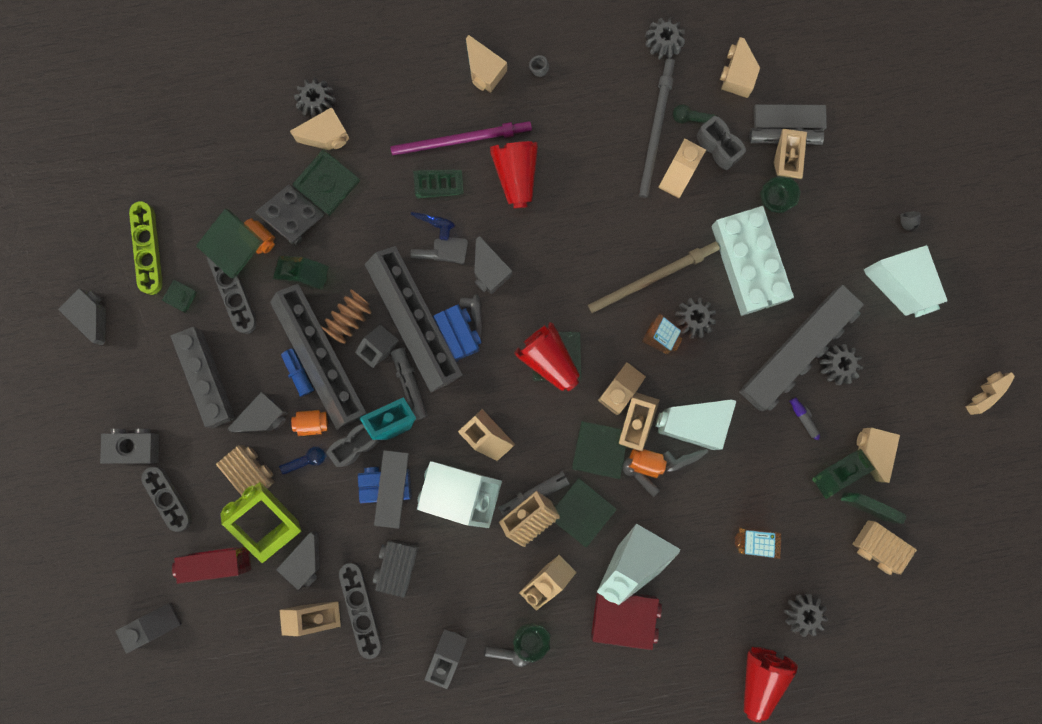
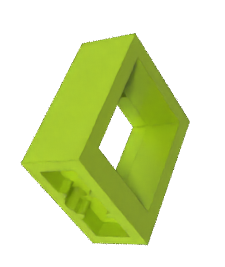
[220,482,301,563]

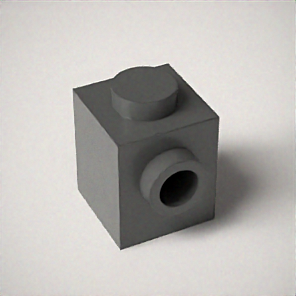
[355,325,399,368]

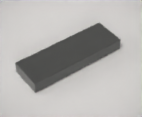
[754,104,827,130]
[374,450,409,529]

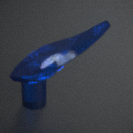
[411,212,455,240]

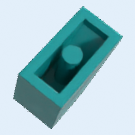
[360,397,416,440]

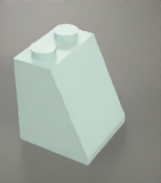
[864,245,947,317]
[655,400,736,450]
[417,461,502,528]
[597,524,680,605]

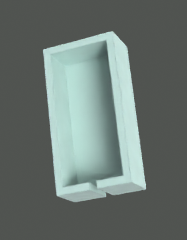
[711,206,794,316]

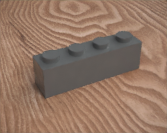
[171,326,236,428]

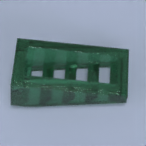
[413,170,464,198]

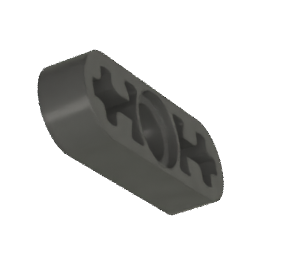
[141,467,192,532]

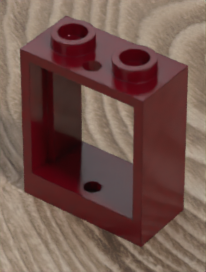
[172,546,251,584]

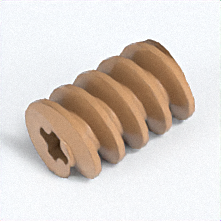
[321,289,372,344]

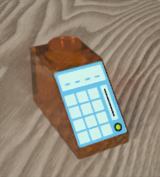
[642,314,682,355]
[735,528,781,559]

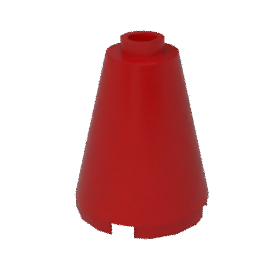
[490,141,538,208]
[514,322,580,391]
[744,647,798,723]

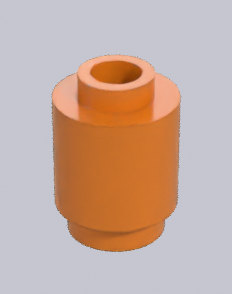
[239,218,275,254]
[291,410,328,436]
[628,449,667,478]

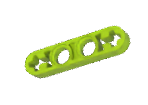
[129,201,163,295]

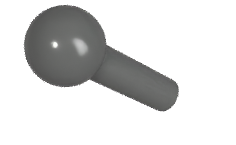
[622,458,660,497]
[484,646,531,667]

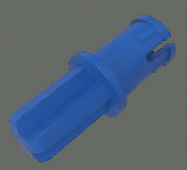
[281,349,314,397]

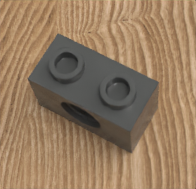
[100,429,159,464]

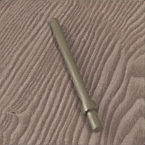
[588,241,720,313]

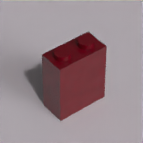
[591,588,662,650]

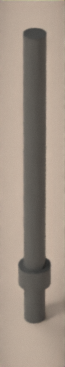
[639,59,675,198]

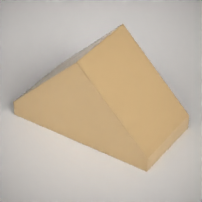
[773,129,807,179]

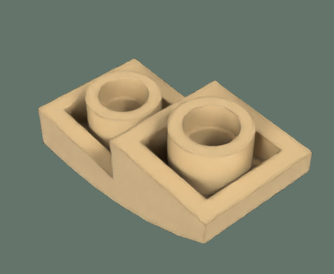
[965,372,1015,415]

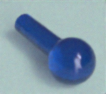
[279,447,325,475]

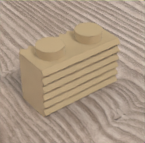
[216,445,275,496]
[499,491,560,547]
[853,520,917,575]

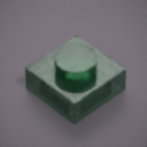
[162,280,197,313]

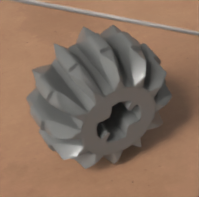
[645,17,685,60]
[294,77,336,118]
[675,298,716,339]
[819,344,863,385]
[784,593,828,637]

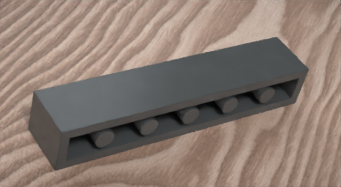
[365,246,462,392]
[270,284,366,430]
[739,285,864,411]

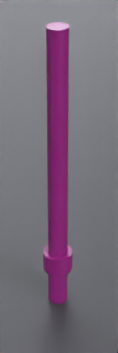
[390,121,532,156]

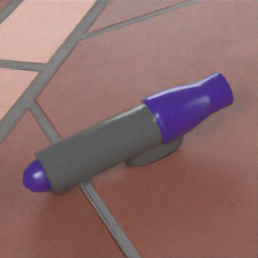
[789,397,820,440]

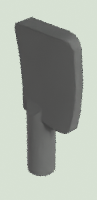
[411,238,468,265]

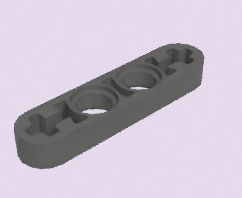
[207,245,257,334]
[339,562,382,659]

